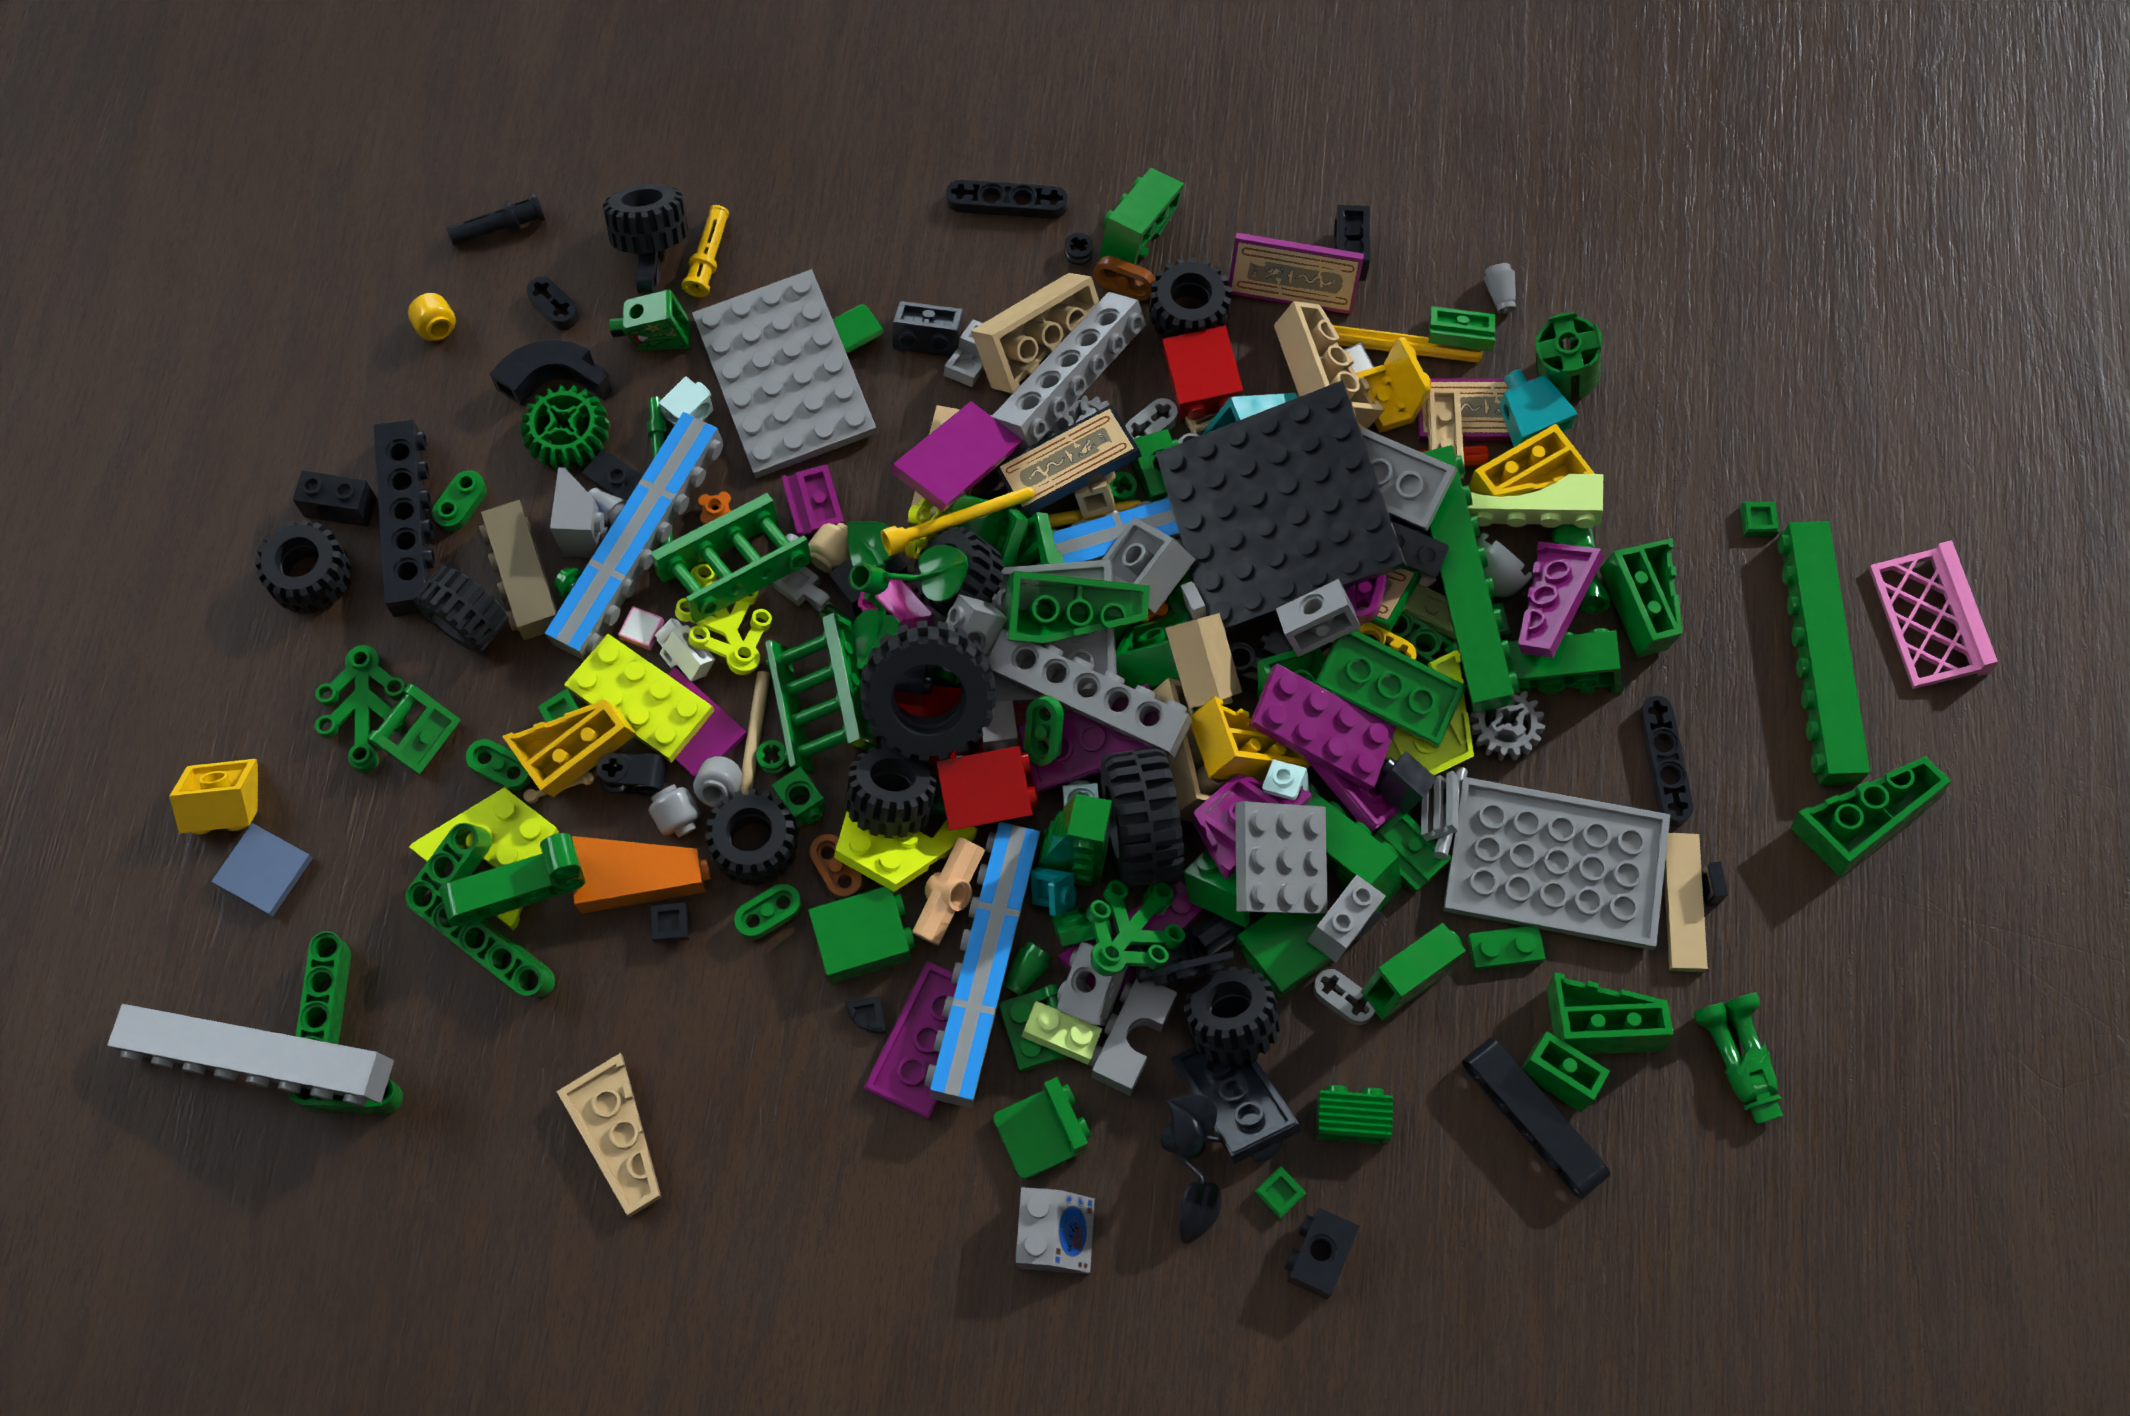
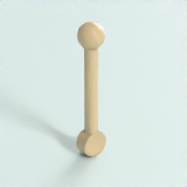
[523,772,594,804]

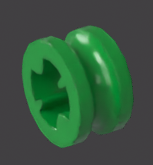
[1109,472,1137,503]
[756,740,788,774]

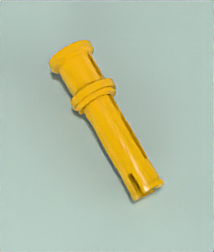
[681,205,729,297]

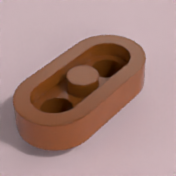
[1093,256,1156,301]
[810,834,863,900]

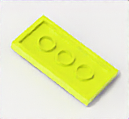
[564,634,714,763]

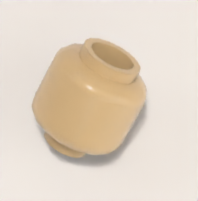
[808,523,851,573]

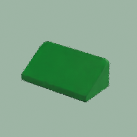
[833,304,884,354]

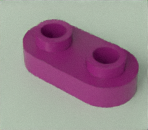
[1346,574,1388,623]

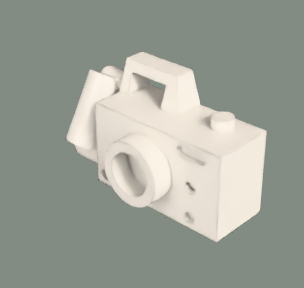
[655,618,715,682]

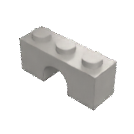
[1088,978,1177,1096]

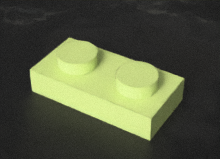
[1021,1001,1102,1065]

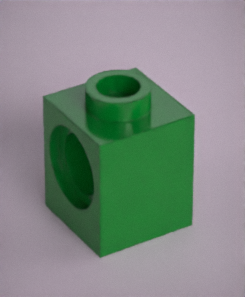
[771,766,826,828]

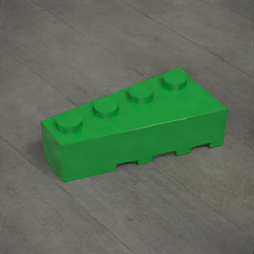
[1033,794,1112,886]

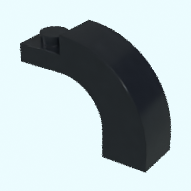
[489,340,612,406]

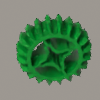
[520,384,610,471]

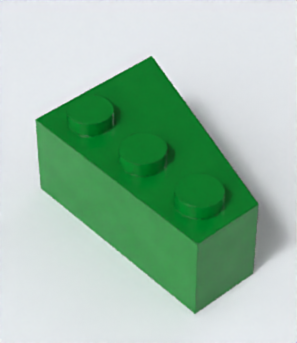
[1098,168,1184,265]

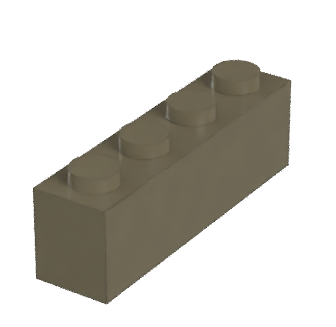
[479,500,558,640]

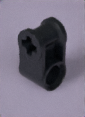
[597,753,666,796]

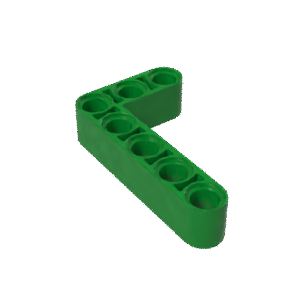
[405,823,555,998]
[288,931,403,1114]

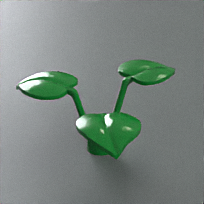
[847,521,968,669]

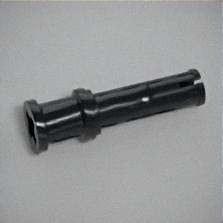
[446,193,546,246]

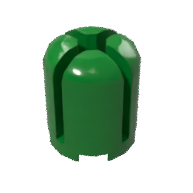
[1535,312,1602,401]

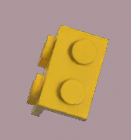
[1356,337,1431,433]

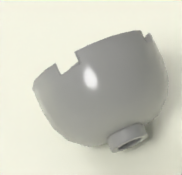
[1476,533,1533,598]

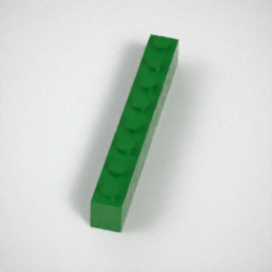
[1421,445,1520,714]
[1777,521,1870,785]

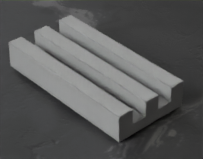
[1421,771,1459,841]

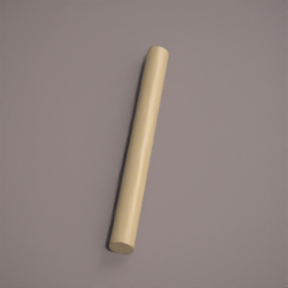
[739,671,771,795]

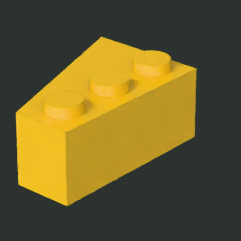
[1469,424,1595,497]
[1190,696,1311,781]
[502,699,637,797]

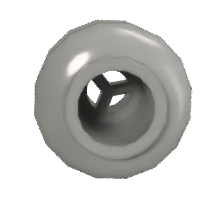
[693,756,742,808]
[648,784,701,838]

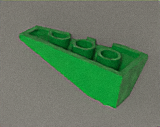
[1004,571,1150,644]

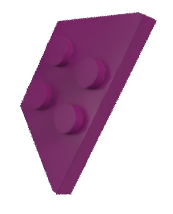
[1192,774,1312,879]

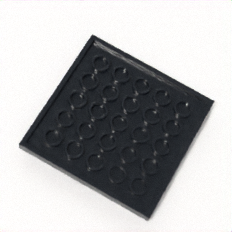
[1156,380,1406,633]

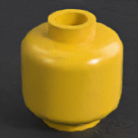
[407,293,456,341]

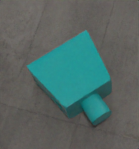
[1499,369,1578,447]

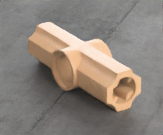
[912,837,985,946]

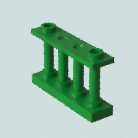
[650,493,812,623]
[765,613,878,774]

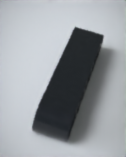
[1462,1037,1610,1199]

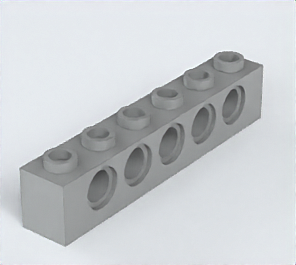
[992,292,1146,449]
[988,629,1193,759]

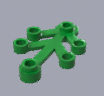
[315,645,408,773]
[1086,880,1185,977]

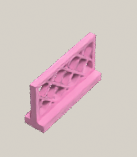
[1869,540,1998,689]

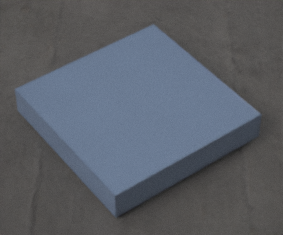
[211,823,313,917]

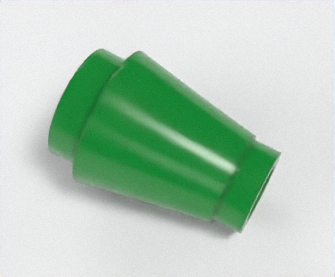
[1003,941,1051,996]

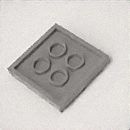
[1235,801,1328,914]

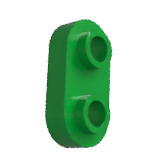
[432,470,487,532]
[1024,696,1064,766]
[466,739,532,791]
[734,884,802,940]

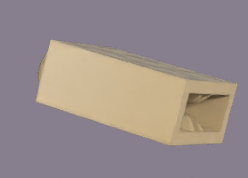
[1165,613,1242,709]

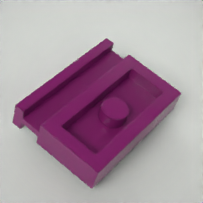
[781,464,844,538]

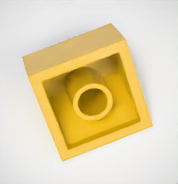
[169,759,258,835]

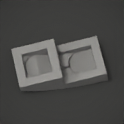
[943,319,984,387]

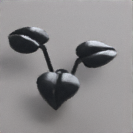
[1161,1094,1283,1244]

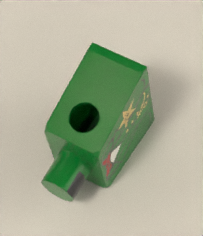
[609,290,690,351]

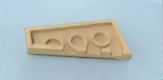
[557,1053,662,1218]

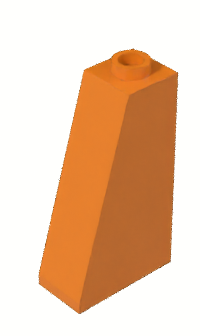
[572,836,711,914]

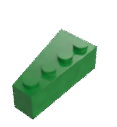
[1501,628,1622,694]
[1790,756,1951,878]
[1307,783,1402,912]

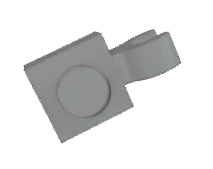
[773,566,832,612]

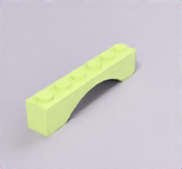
[1468,474,1603,528]

